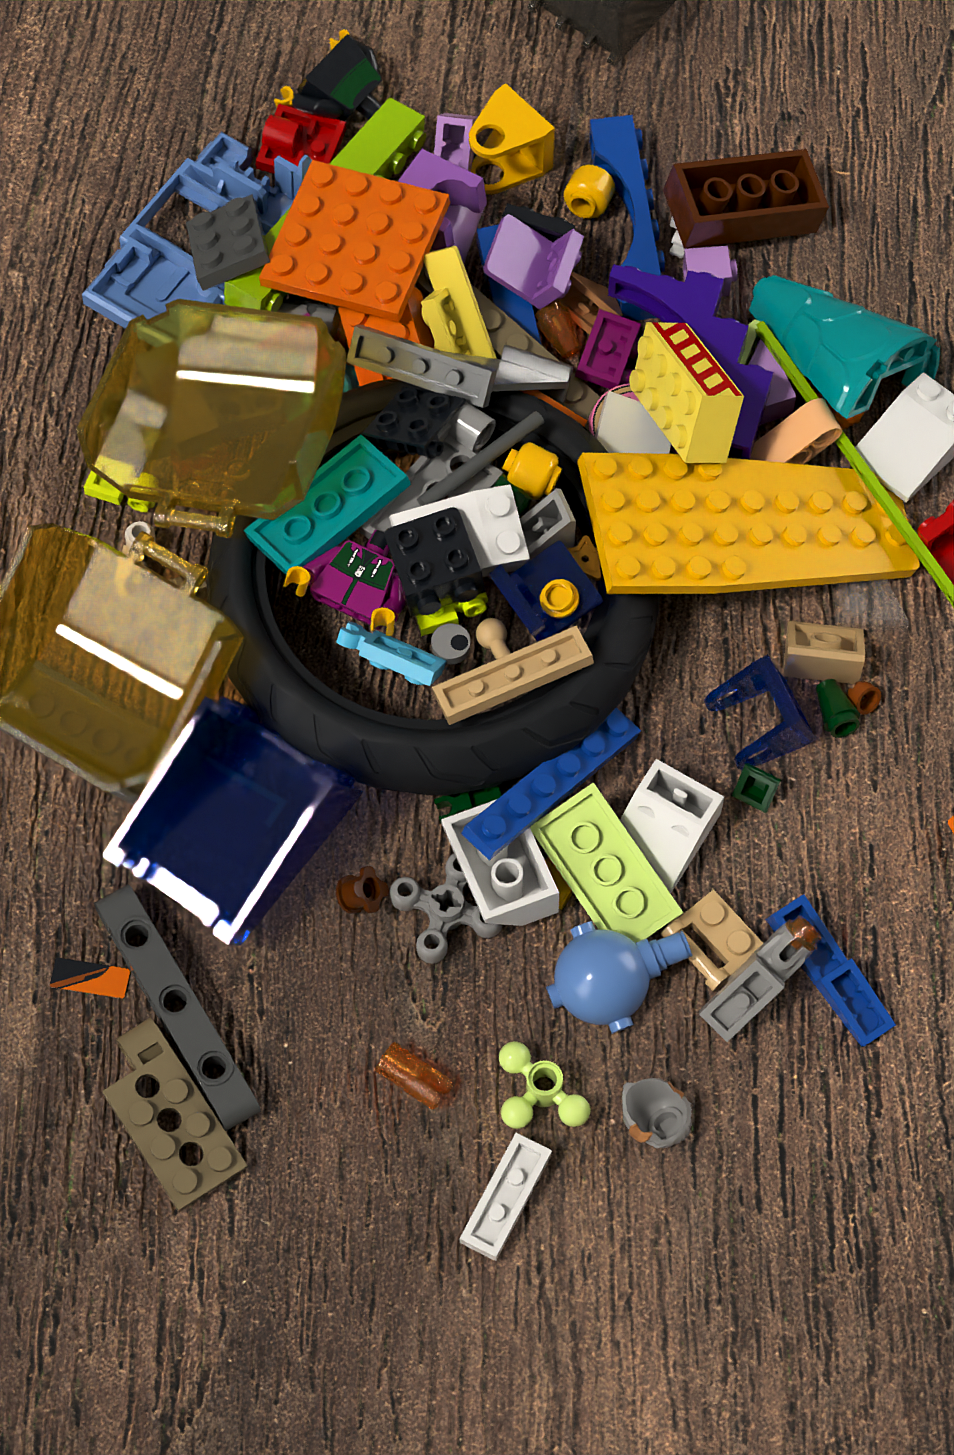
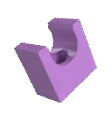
[398,149,487,251]

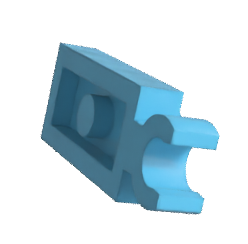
[336,621,446,686]

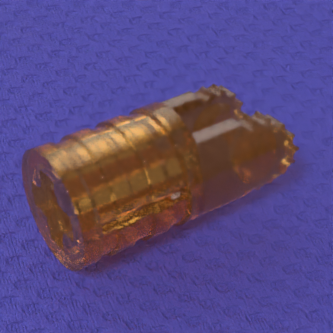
[375,1042,454,1110]

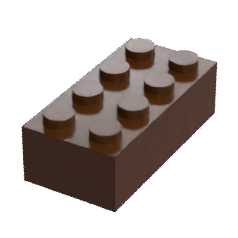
[663,149,829,249]

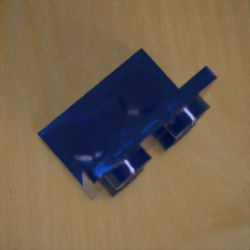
[488,541,603,642]

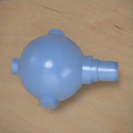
[546,921,692,1034]

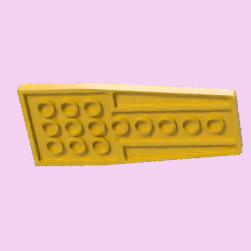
[577,453,920,594]

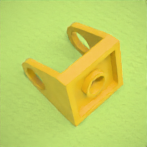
[469,83,555,194]

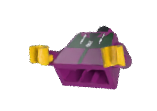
[283,530,406,636]

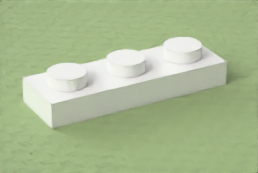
[459,1133,552,1261]

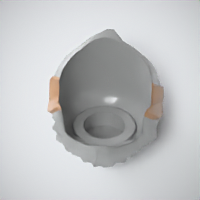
[622,1078,692,1148]

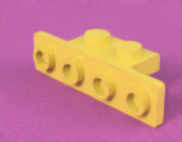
[421,246,497,359]

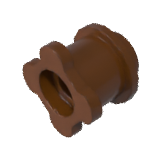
[336,866,389,914]

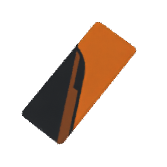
[50,958,130,998]

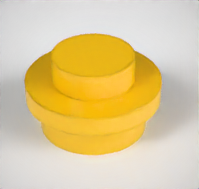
[540,579,579,618]

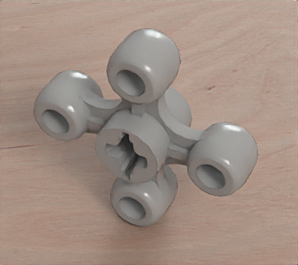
[390,854,503,964]

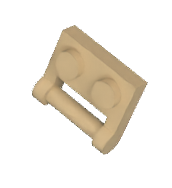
[660,889,763,992]

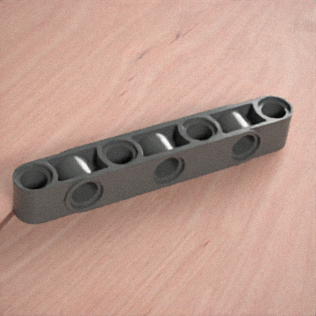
[93,884,261,1131]

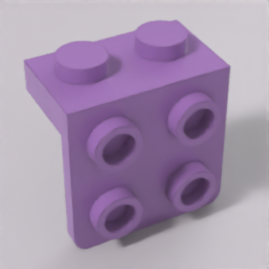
[483,215,584,310]

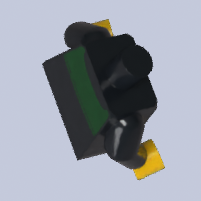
[274,29,382,121]

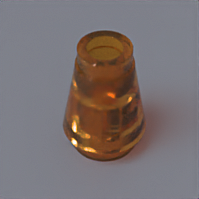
[535,301,582,358]

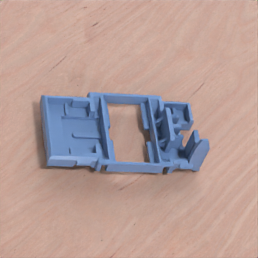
[82,131,312,352]

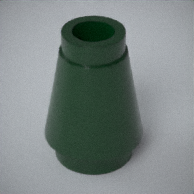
[815,679,860,738]

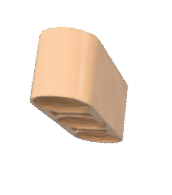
[750,398,842,464]

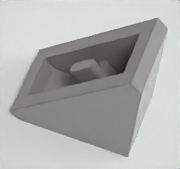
[520,488,576,564]

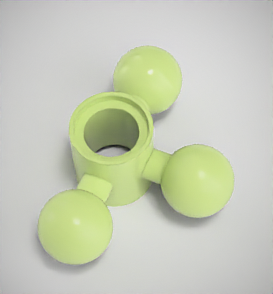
[499,1041,590,1129]

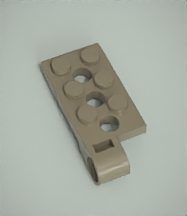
[102,1017,248,1212]

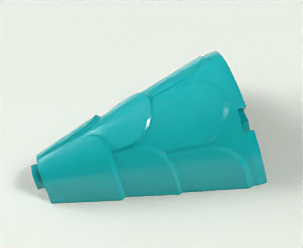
[749,275,940,419]

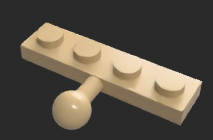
[432,618,594,725]

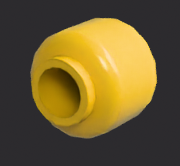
[563,165,615,219]
[502,442,563,500]

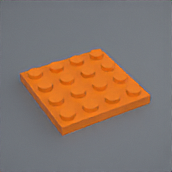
[259,160,450,322]

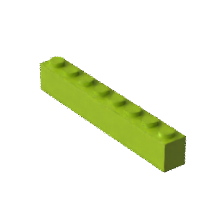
[224,97,426,324]

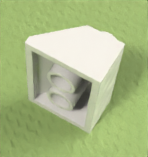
[441,799,559,926]

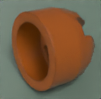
[847,681,881,715]

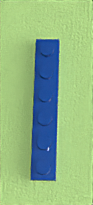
[461,708,641,861]

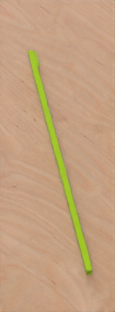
[755,321,954,608]

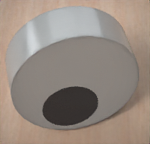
[431,623,470,664]

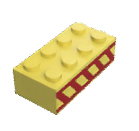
[629,322,744,463]

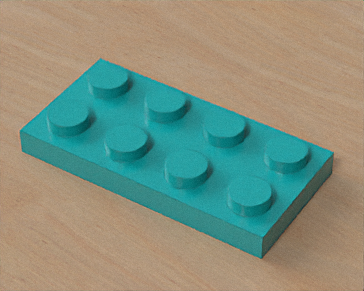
[244,435,411,575]

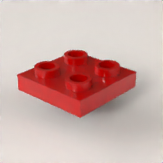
[256,104,346,174]

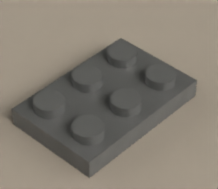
[186,194,270,291]

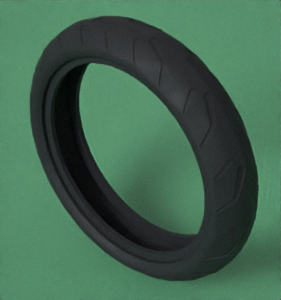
[207,379,660,795]

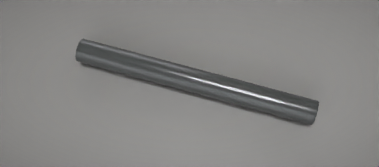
[417,411,544,506]

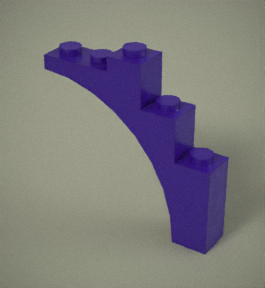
[608,264,773,460]

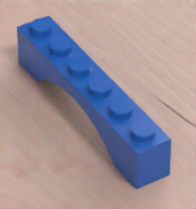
[589,115,665,321]

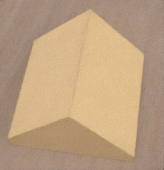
[782,621,865,684]

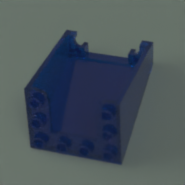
[102,695,363,946]

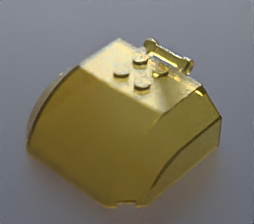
[76,299,346,538]
[0,523,244,793]

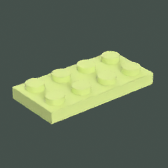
[530,783,684,943]

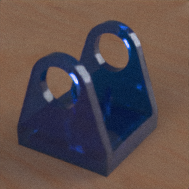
[704,654,817,770]

